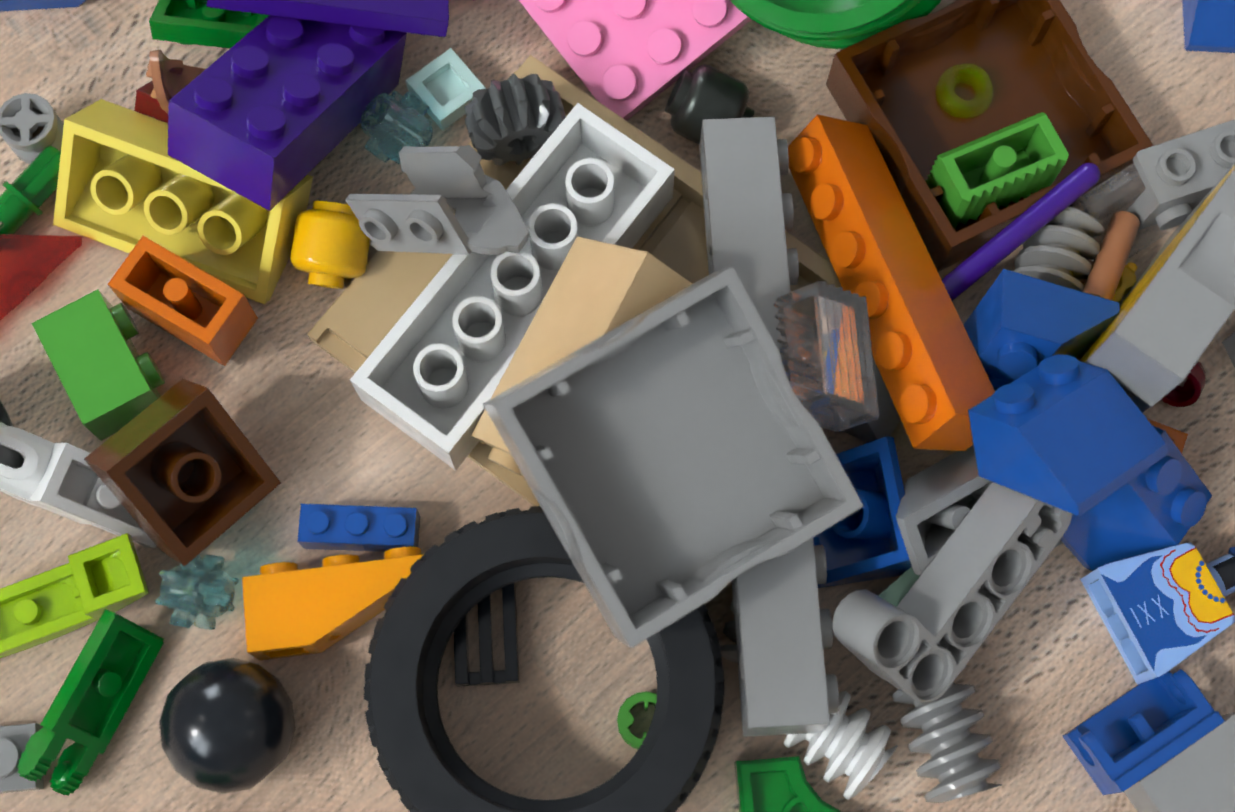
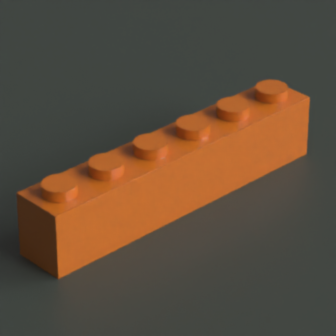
[788,115,995,451]

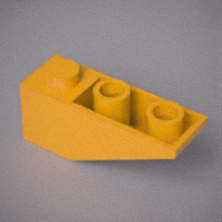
[242,547,424,661]

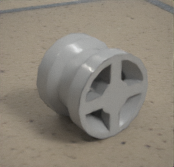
[0,93,64,164]

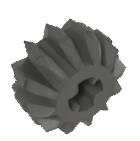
[465,74,566,165]

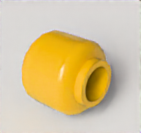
[291,201,370,289]

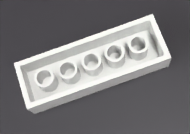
[350,103,675,470]

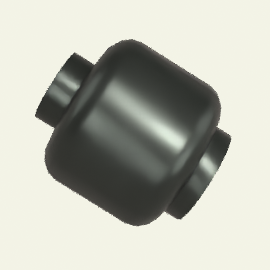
[665,64,754,145]

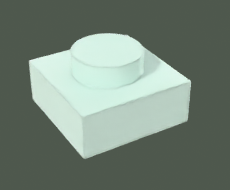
[406,48,486,131]

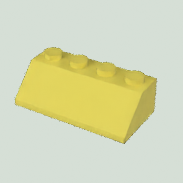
[53,99,313,304]

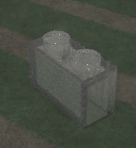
[773,281,879,432]

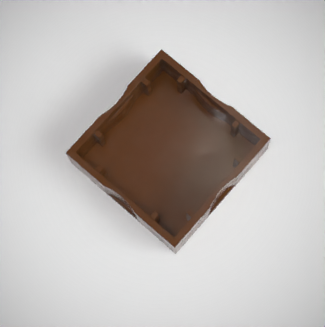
[826,0,1154,272]

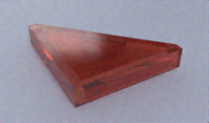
[0,234,82,321]

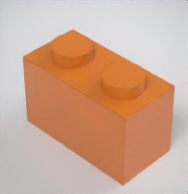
[107,236,258,366]

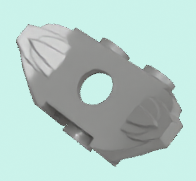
[346,145,529,255]

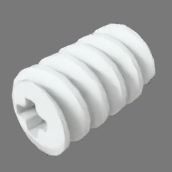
[784,674,897,800]

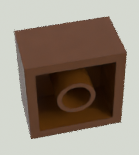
[84,379,281,566]

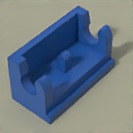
[1062,669,1225,795]

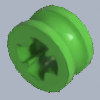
[617,692,657,749]

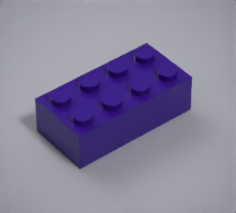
[168,15,407,211]

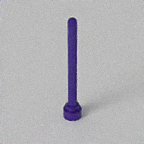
[858,163,1101,344]

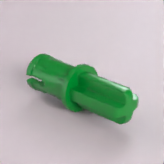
[0,145,61,252]

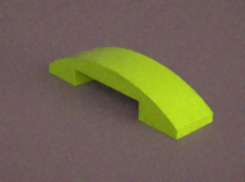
[0,533,149,659]

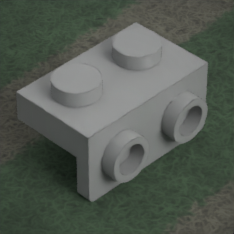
[1127,119,1235,230]

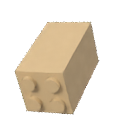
[471,236,693,476]

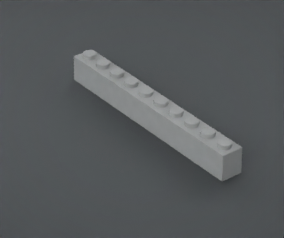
[699,117,839,737]

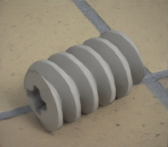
[1012,207,1105,292]
[892,664,1003,803]

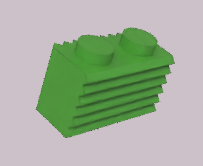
[925,112,1069,229]

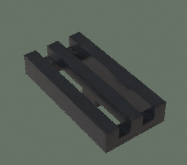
[454,583,520,687]

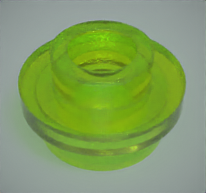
[936,64,993,119]

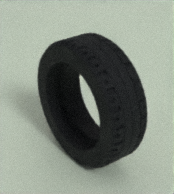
[364,506,724,812]

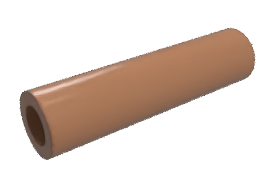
[1083,211,1140,300]

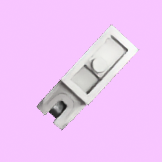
[0,422,156,548]

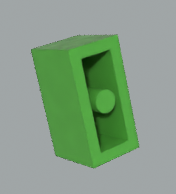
[32,289,165,440]

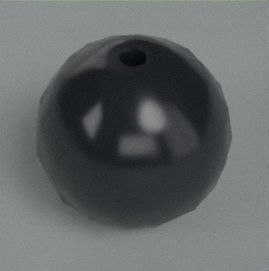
[159,658,295,794]

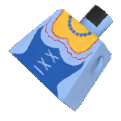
[1080,542,1235,685]

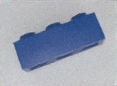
[297,504,420,552]

